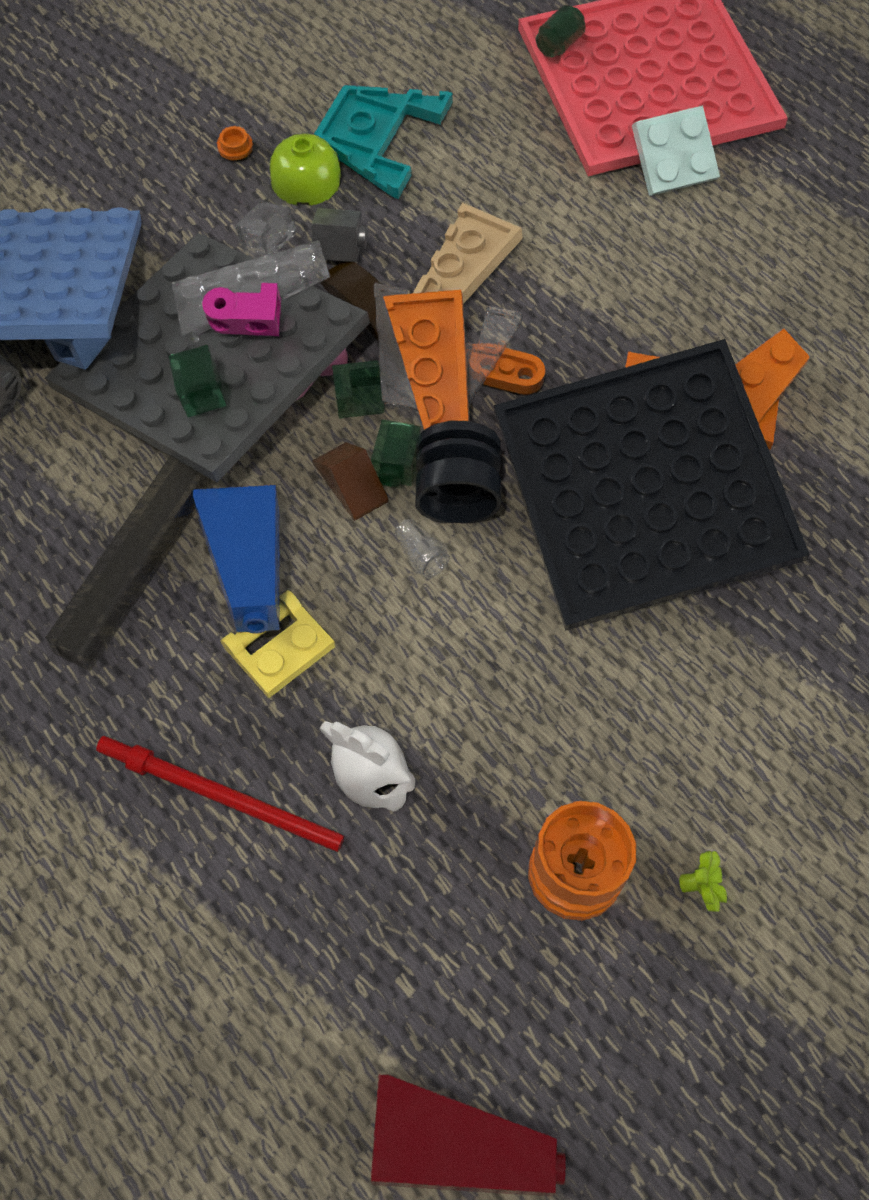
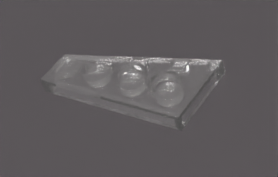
[171,240,330,347]

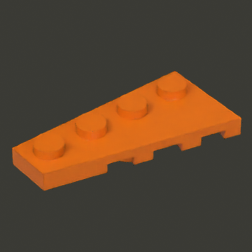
[383,289,469,429]

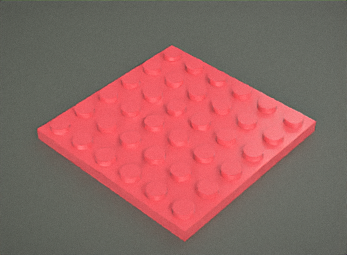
[518,0,788,176]

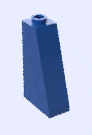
[193,485,280,633]

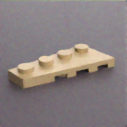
[413,203,523,304]

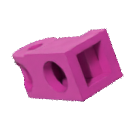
[202,283,281,336]

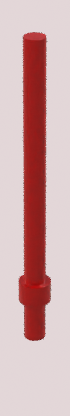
[96,735,345,852]

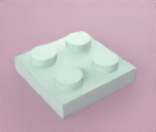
[632,106,720,196]

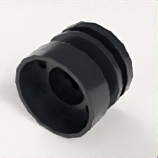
[415,420,501,524]

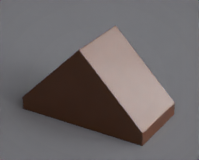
[312,442,388,521]

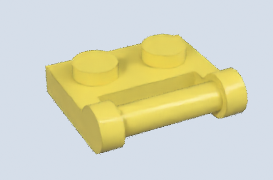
[220,590,335,698]

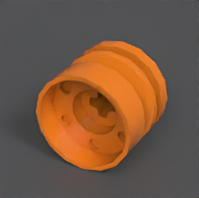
[528,801,636,921]

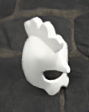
[319,721,415,812]

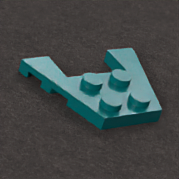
[314,85,453,199]

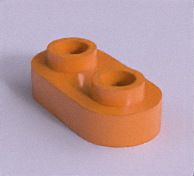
[469,344,545,395]

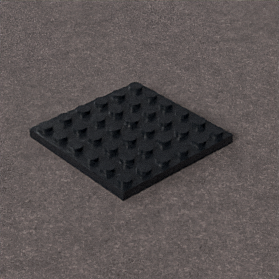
[494,339,810,631]

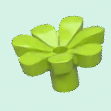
[679,851,727,912]

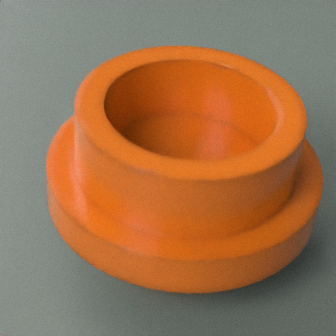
[217,126,253,160]

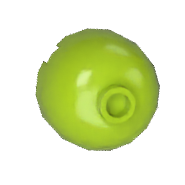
[269,133,341,206]

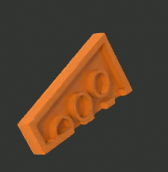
[735,329,810,424]

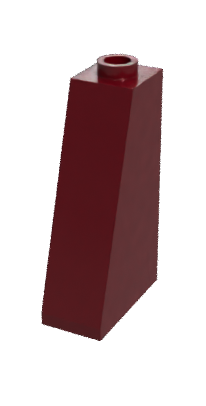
[371,1074,566,1197]

